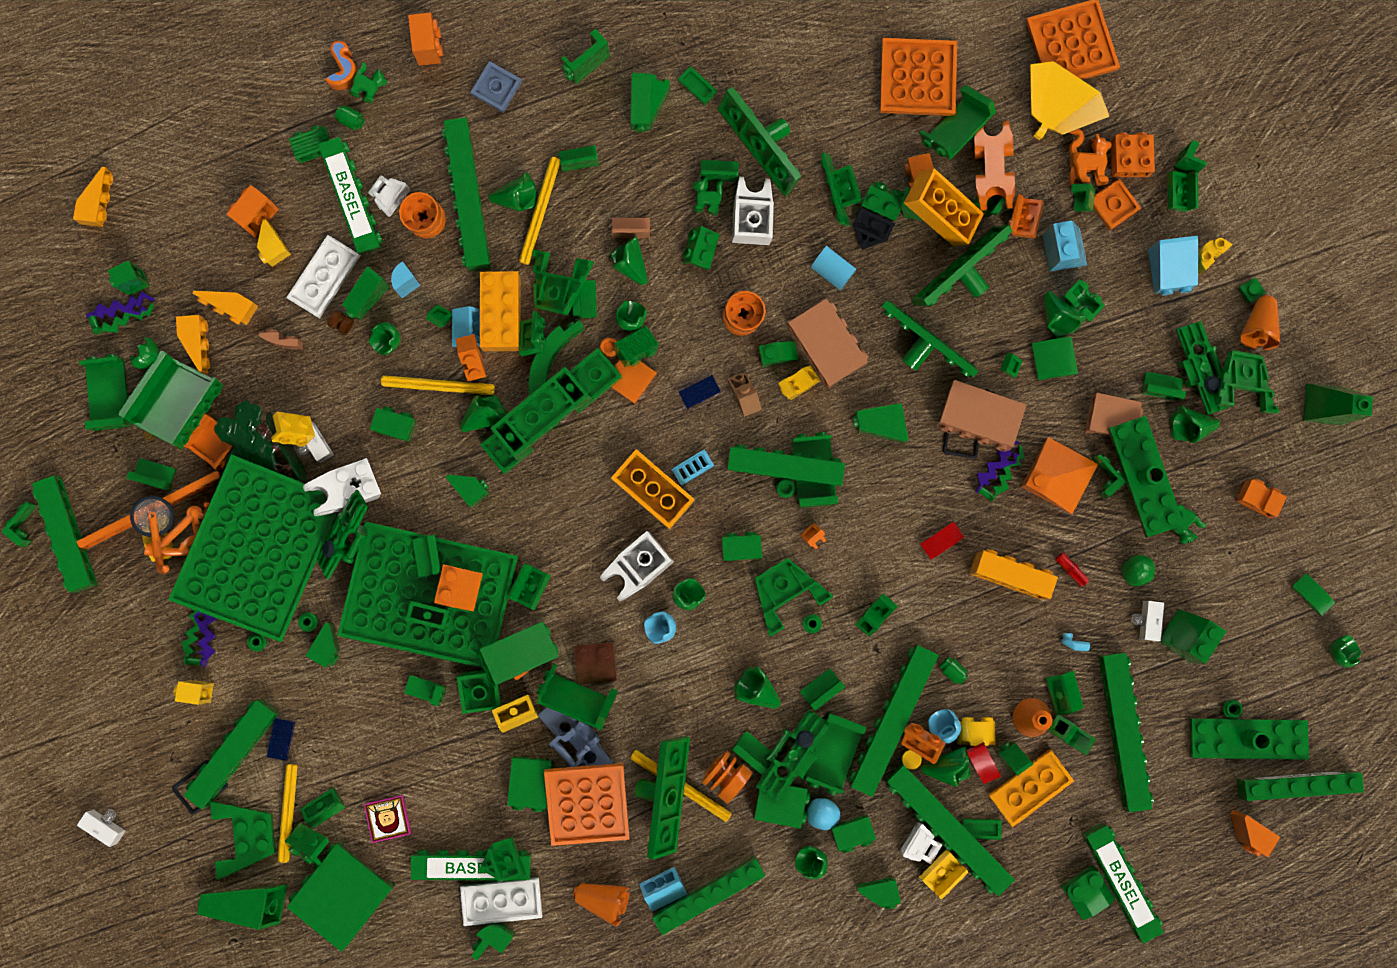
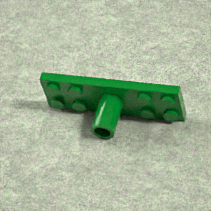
[717,87,802,197]
[911,225,1013,306]
[882,299,979,377]
[1108,416,1184,538]
[1190,718,1309,760]
[635,736,690,860]

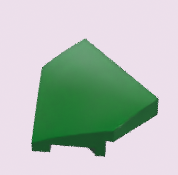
[478,836,525,882]

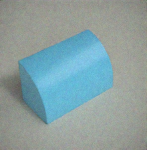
[811,246,856,291]
[391,261,420,298]
[452,306,480,347]
[639,867,687,912]

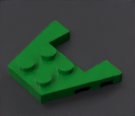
[532,249,594,315]
[1215,350,1279,414]
[755,558,834,637]
[210,801,276,880]

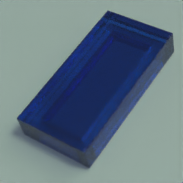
[679,375,721,409]
[267,718,295,761]

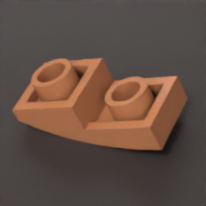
[259,329,303,350]

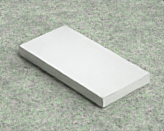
[286,235,361,319]
[460,877,543,926]

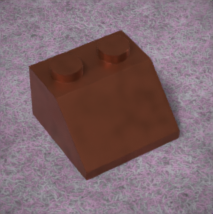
[574,642,617,684]

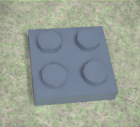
[470,61,522,113]

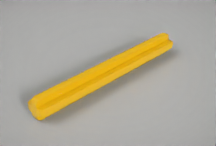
[277,764,298,863]

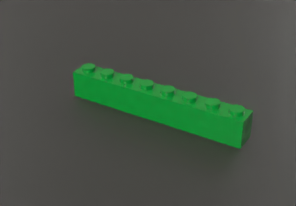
[442,117,491,272]
[848,645,939,797]
[1098,652,1154,813]
[885,763,1015,897]

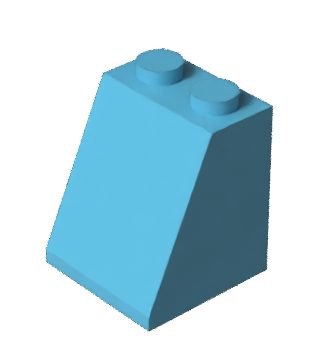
[1042,221,1087,272]
[1148,236,1198,296]

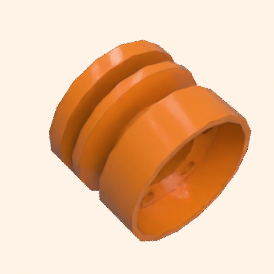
[399,192,446,239]
[722,291,766,336]
[701,750,753,804]

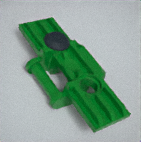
[1176,321,1233,415]
[317,490,368,579]
[756,709,831,803]

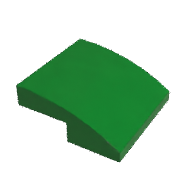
[1032,337,1078,381]

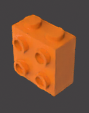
[1111,132,1155,177]

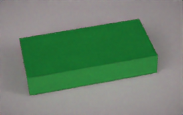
[678,66,717,106]
[962,818,1002,840]

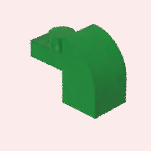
[855,594,898,637]
[1048,714,1097,756]
[471,923,515,961]

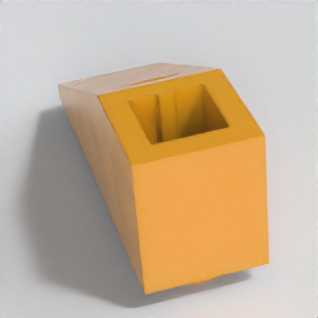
[73,167,113,227]
[193,291,258,325]
[176,315,210,375]

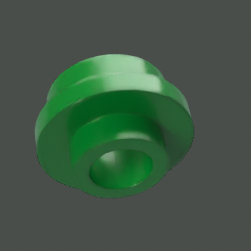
[298,612,318,632]
[803,614,822,634]
[247,633,267,652]
[1222,700,1243,719]

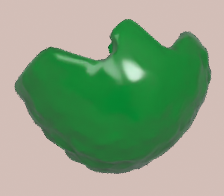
[615,301,647,331]
[369,322,401,356]
[130,337,160,369]
[1121,555,1156,587]
[672,578,706,611]
[1329,634,1362,668]
[795,846,828,880]

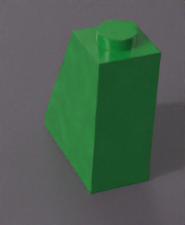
[342,266,390,321]
[852,403,909,443]

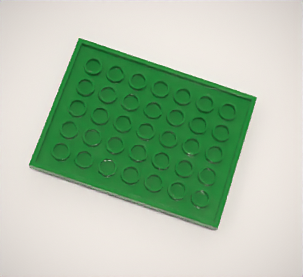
[168,454,337,643]
[337,521,518,668]

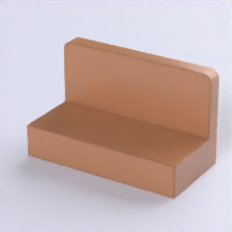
[611,218,650,238]

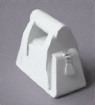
[368,175,410,217]
[900,822,943,864]

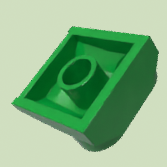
[457,670,501,715]
[1060,865,1115,920]

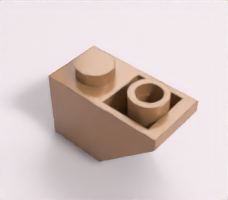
[728,372,762,417]

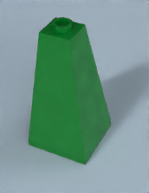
[1303,383,1373,425]
[197,884,287,930]

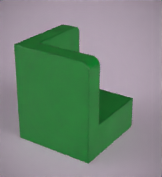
[1071,184,1096,212]

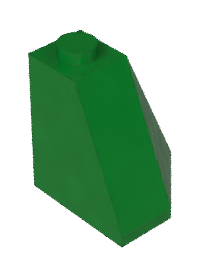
[631,73,670,132]

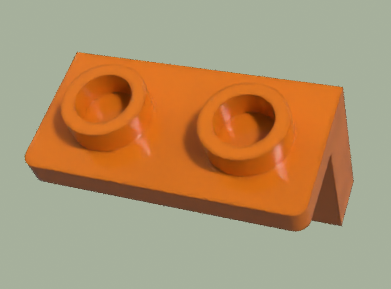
[1008,194,1044,239]
[901,723,946,764]

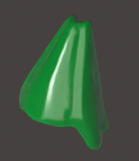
[488,172,537,212]
[610,236,648,285]
[1044,291,1087,338]
[460,395,508,432]
[1170,406,1220,443]
[733,666,781,709]
[921,747,971,787]

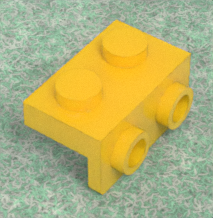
[271,412,315,446]
[919,849,968,899]

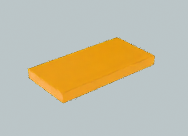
[988,749,1074,828]

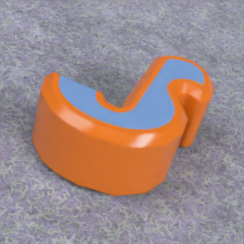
[325,41,358,90]

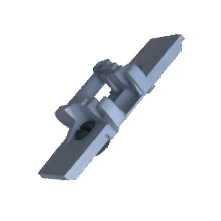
[538,707,615,767]

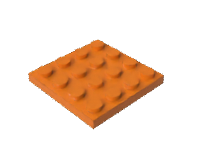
[1025,0,1120,80]
[880,38,957,116]
[544,763,630,846]

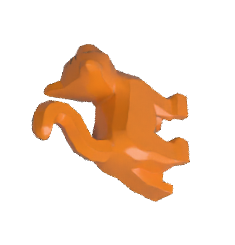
[1069,129,1112,187]

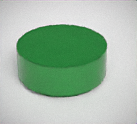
[776,479,795,498]

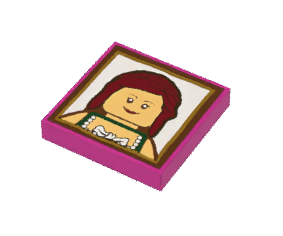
[364,795,411,843]

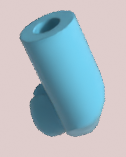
[1061,633,1090,651]

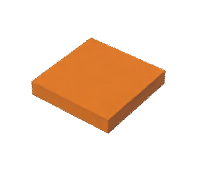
[1093,178,1142,231]
[611,360,657,404]

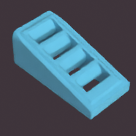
[671,449,714,486]

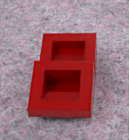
[920,521,965,560]
[966,742,1001,784]

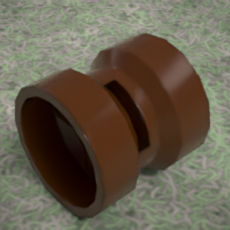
[327,310,354,335]

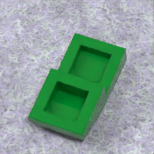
[1292,573,1335,616]

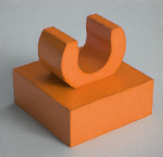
[799,523,826,549]

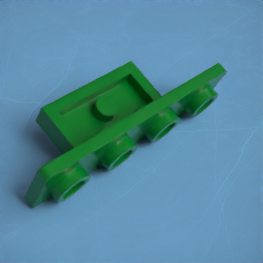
[820,152,862,227]

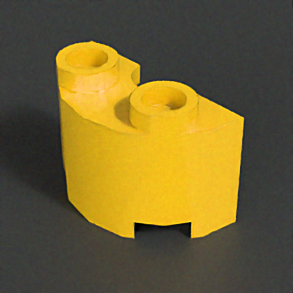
[1198,238,1233,275]
[957,717,996,746]

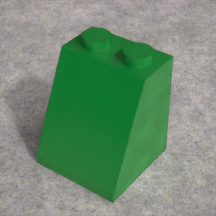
[1158,609,1227,664]

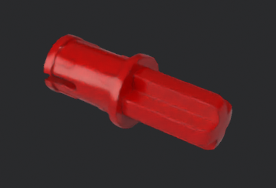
[1055,552,1089,587]

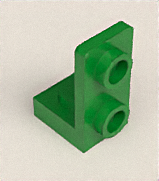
[1093,454,1126,499]
[1,502,37,547]
[404,675,447,706]

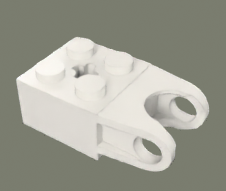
[732,176,774,245]
[303,458,381,516]
[600,531,674,602]

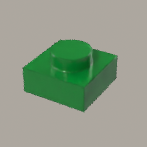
[1237,277,1266,304]
[426,304,452,328]
[1000,353,1022,378]

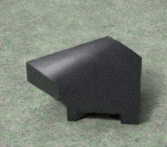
[853,208,895,250]

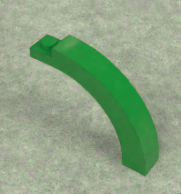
[529,320,585,434]

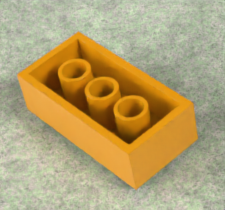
[904,168,984,247]
[480,271,521,351]
[611,449,695,530]
[969,549,1058,600]

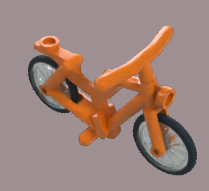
[130,496,210,575]

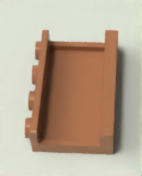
[787,299,868,389]
[937,380,1026,452]

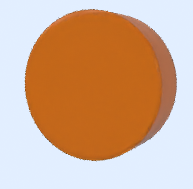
[600,338,617,357]

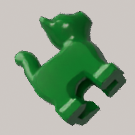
[350,62,387,104]
[692,176,723,216]
[1172,504,1206,545]

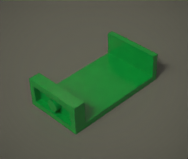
[919,85,996,160]
[79,354,131,431]
[792,432,838,508]
[476,621,559,688]
[536,663,618,730]
[804,712,867,796]

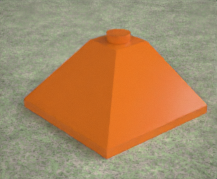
[1021,437,1098,514]

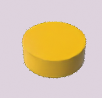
[901,749,922,769]

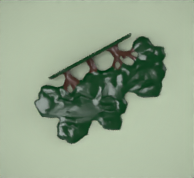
[214,400,307,481]

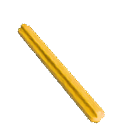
[519,157,560,265]
[381,376,495,395]
[631,750,731,822]

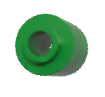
[335,105,365,131]
[939,656,968,685]

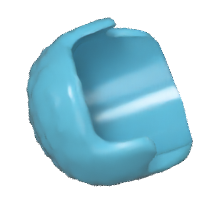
[644,612,676,644]
[928,709,961,743]
[806,798,840,830]

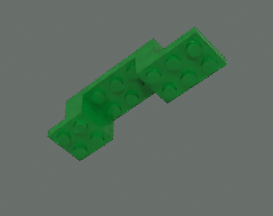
[480,348,623,475]

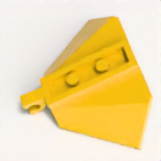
[1030,61,1110,140]

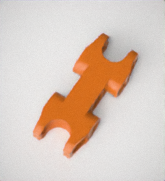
[974,121,1015,211]

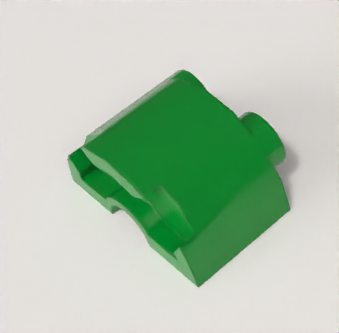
[1063,279,1105,322]

